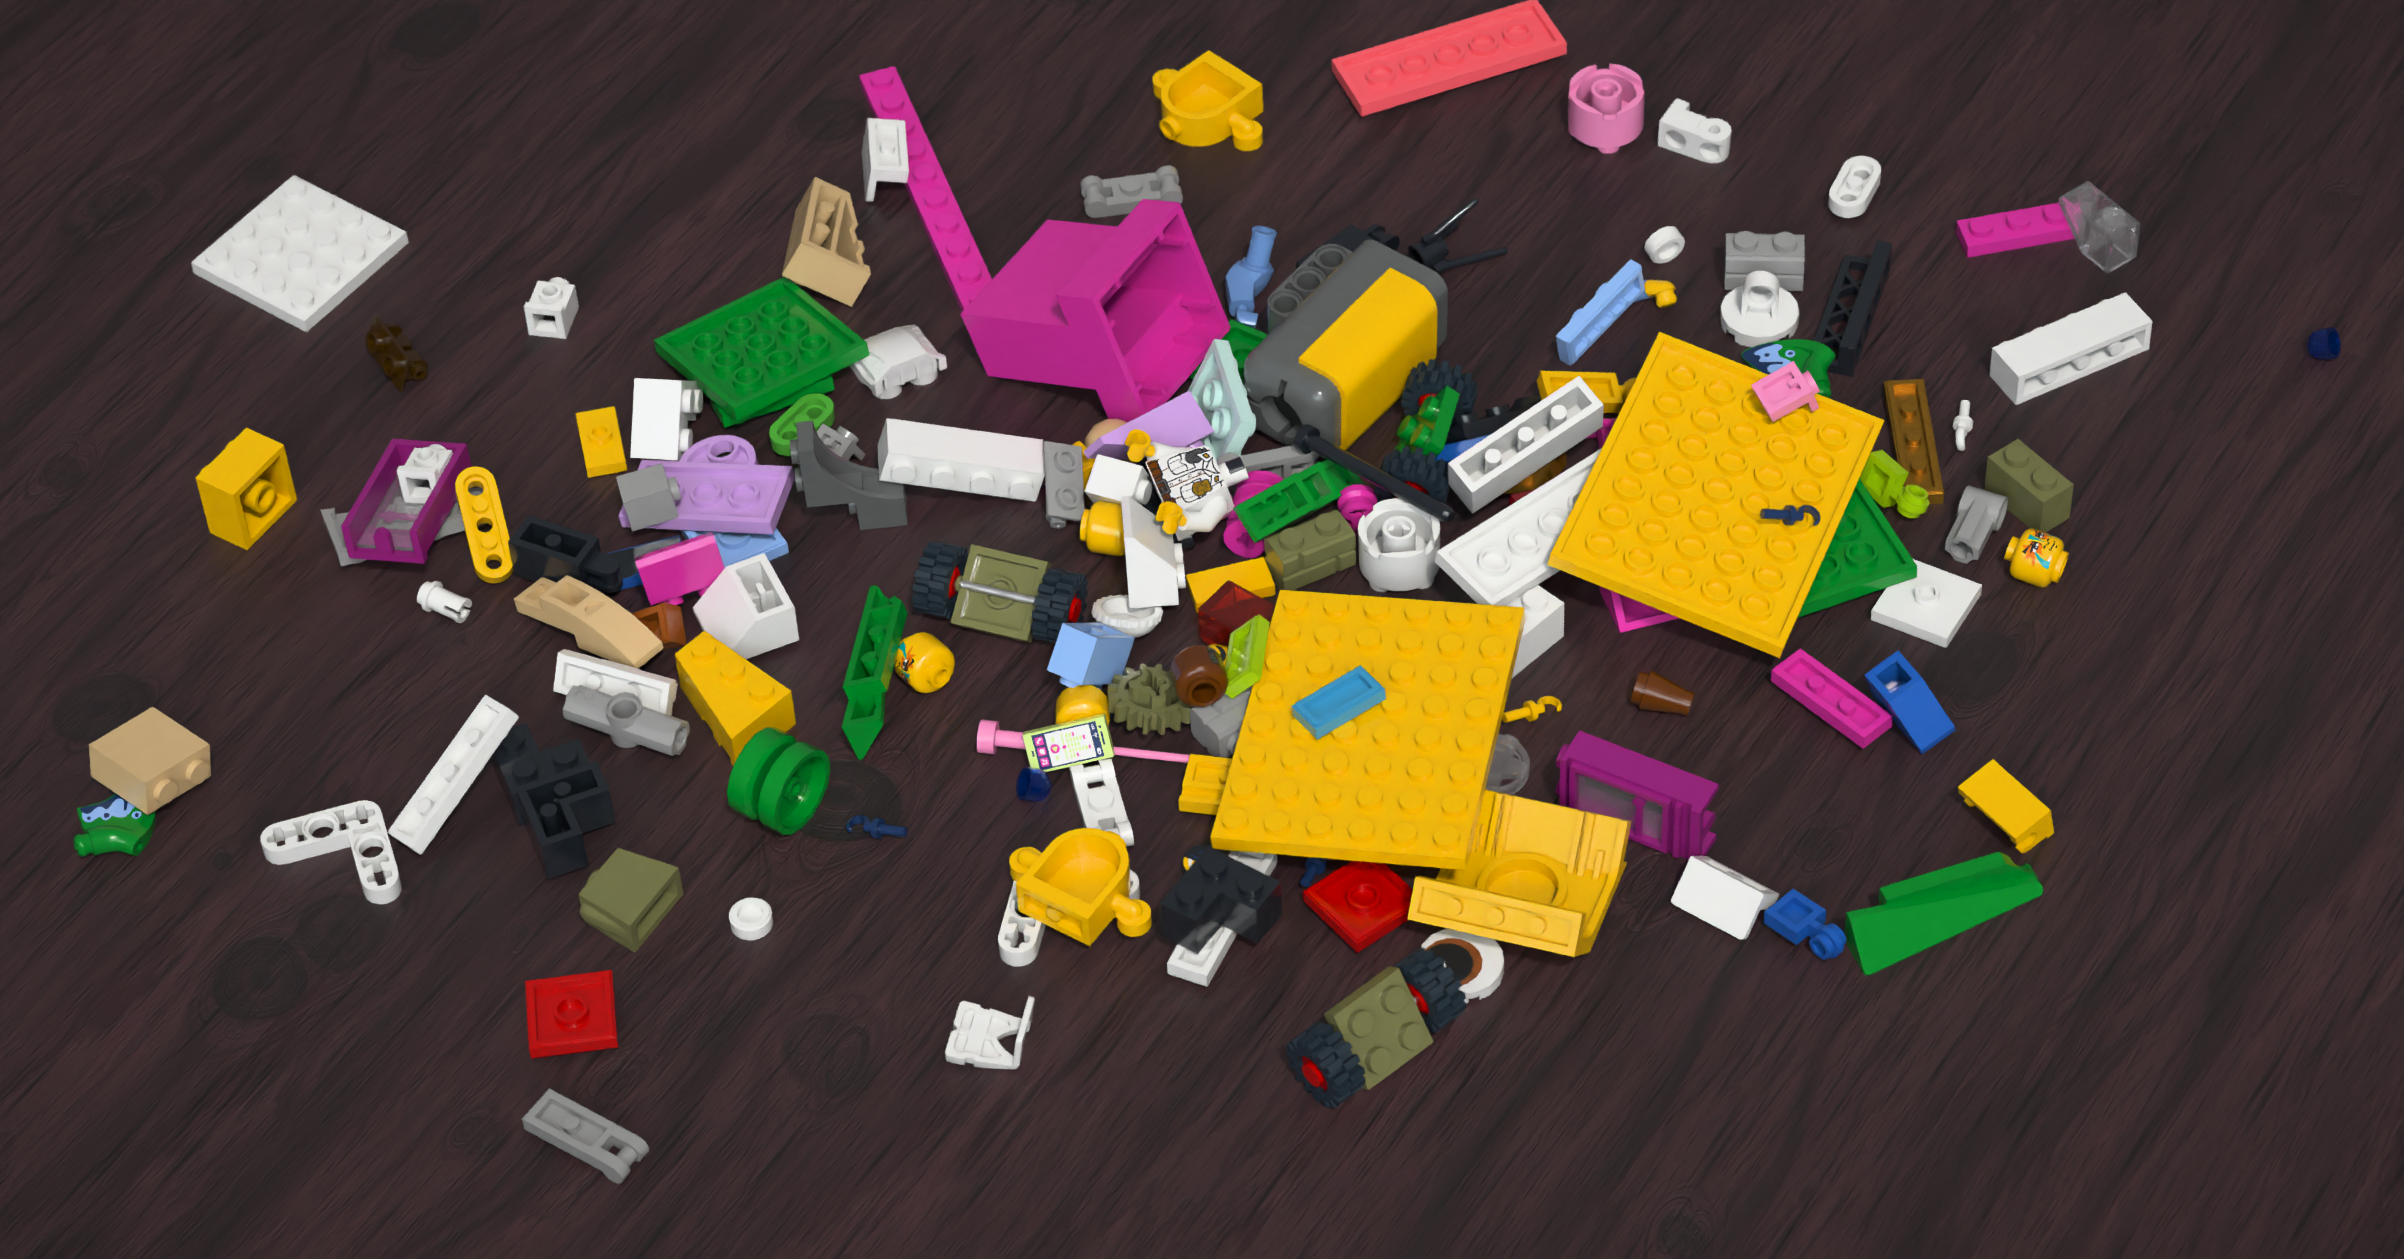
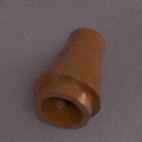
[1630,670,1695,716]

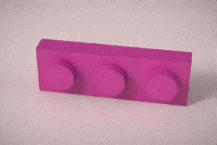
[1956,201,2080,258]
[1771,648,1893,749]

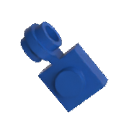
[1764,888,1846,959]

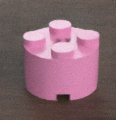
[1568,64,1644,154]

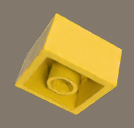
[196,428,297,550]

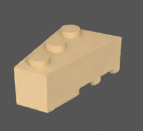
[782,177,871,307]

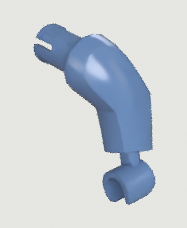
[1225,226,1277,329]

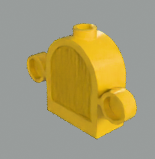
[1153,50,1263,151]
[1009,828,1152,946]

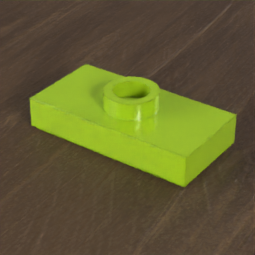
[1225,614,1270,699]

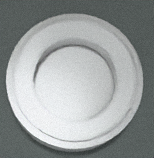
[1644,226,1685,264]
[729,897,773,940]

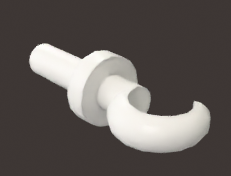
[1953,400,1973,451]

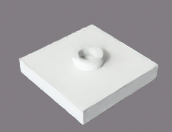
[1871,559,1982,648]

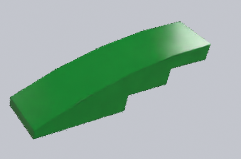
[1233,459,1364,543]

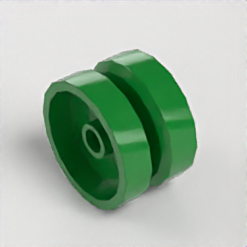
[727,727,830,835]

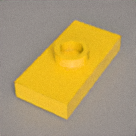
[576,406,627,478]

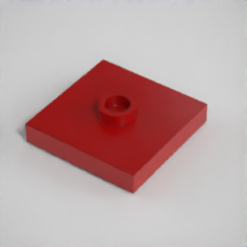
[1303,861,1413,953]
[525,970,618,1058]

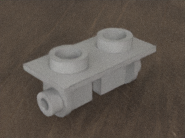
[1044,441,1085,528]

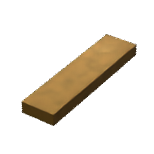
[1883,379,1944,504]

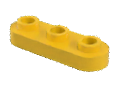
[455,466,513,583]

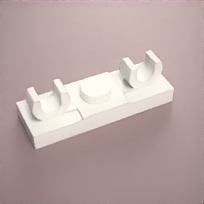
[553,649,678,716]

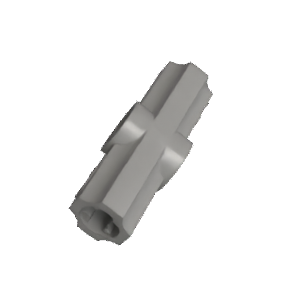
[562,685,690,756]

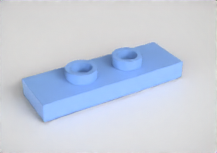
[1556,259,1645,366]

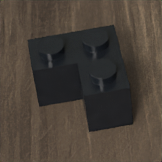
[491,723,590,826]
[516,761,616,879]
[1159,846,1282,954]

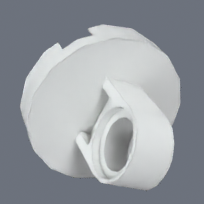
[1720,271,1799,347]

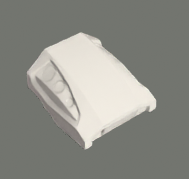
[850,325,947,399]

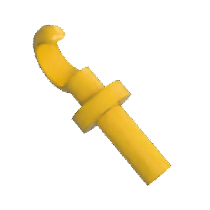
[1502,696,1562,723]

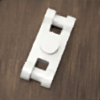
[1069,758,1134,847]

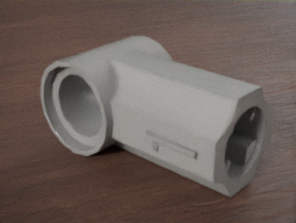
[1945,485,2008,564]

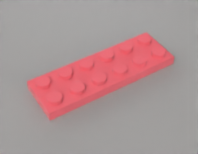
[1332,0,1567,117]

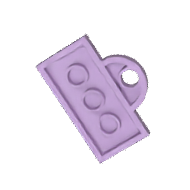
[619,435,795,534]

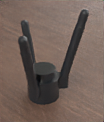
[1408,198,1508,274]

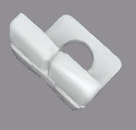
[945,996,1035,1069]

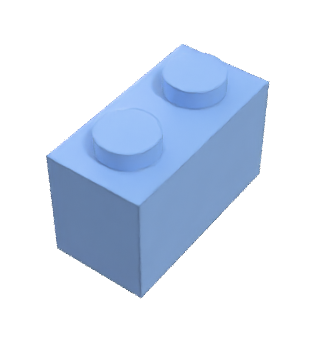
[1047,622,1135,689]

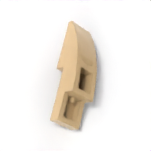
[514,575,664,668]

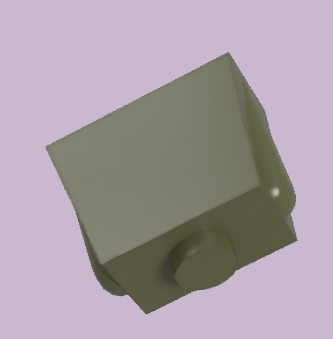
[578,848,684,953]

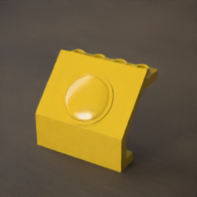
[1407,789,1632,957]

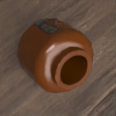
[1170,645,1229,707]

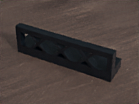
[1814,240,1892,377]

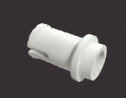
[417,581,472,623]

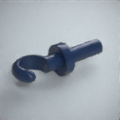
[1760,505,1821,526]
[846,815,908,839]
[1300,857,1332,887]

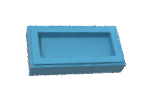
[1291,665,1386,739]

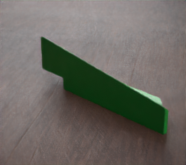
[842,585,908,760]
[1845,852,2043,976]

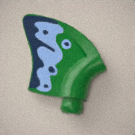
[1742,339,1836,399]
[73,794,156,857]

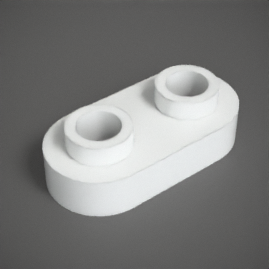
[1828,156,1881,218]

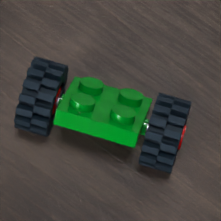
[1374,359,1478,504]

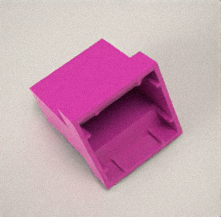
[961,199,1231,422]

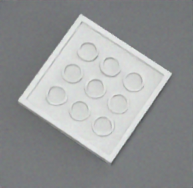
[191,175,409,332]

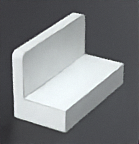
[862,118,909,202]
[1671,856,1779,940]

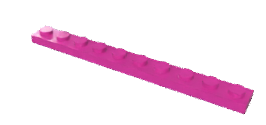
[859,66,992,312]

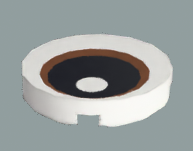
[1421,928,1504,1003]

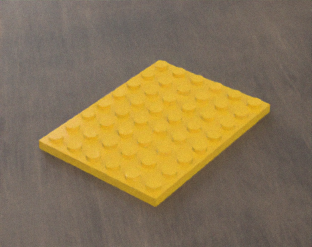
[1547,332,1885,658]
[1210,590,1526,870]

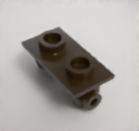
[366,314,428,392]

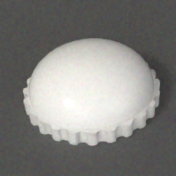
[1091,595,1163,638]

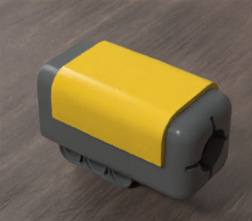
[1244,240,1448,460]

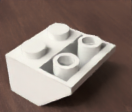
[693,553,799,659]

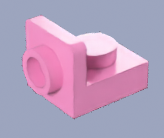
[1751,361,1820,422]

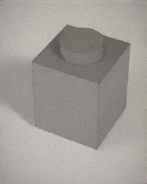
[616,463,682,532]

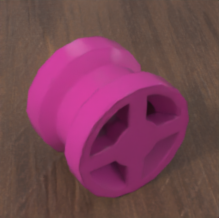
[1337,484,1377,535]

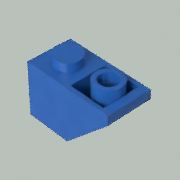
[1865,651,1956,754]

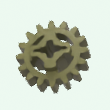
[1107,664,1193,735]

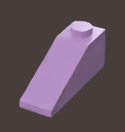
[1083,391,1214,460]

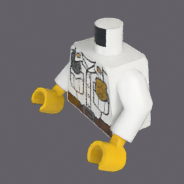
[1125,429,1249,541]

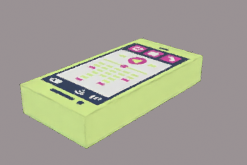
[1022,713,1115,775]

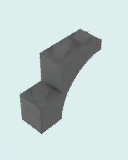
[790,421,908,530]

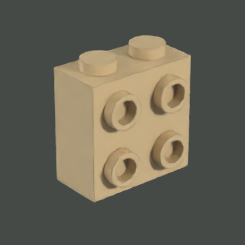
[89,707,211,815]

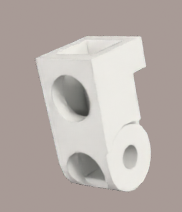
[1658,98,1731,163]

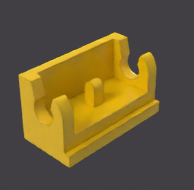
[1958,759,2054,853]

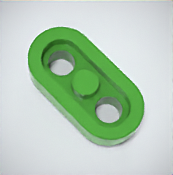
[769,393,835,456]

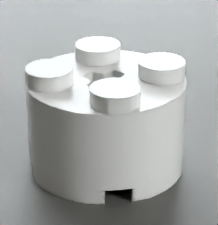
[1358,498,1440,592]

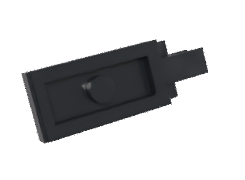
[1445,396,1541,444]

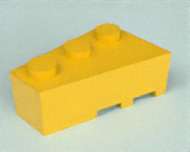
[675,631,796,766]

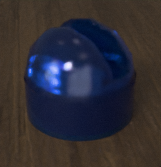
[2307,327,2341,360]
[1016,767,1052,802]

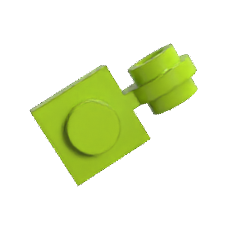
[1860,450,1929,519]

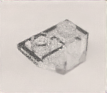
[2058,181,2141,273]

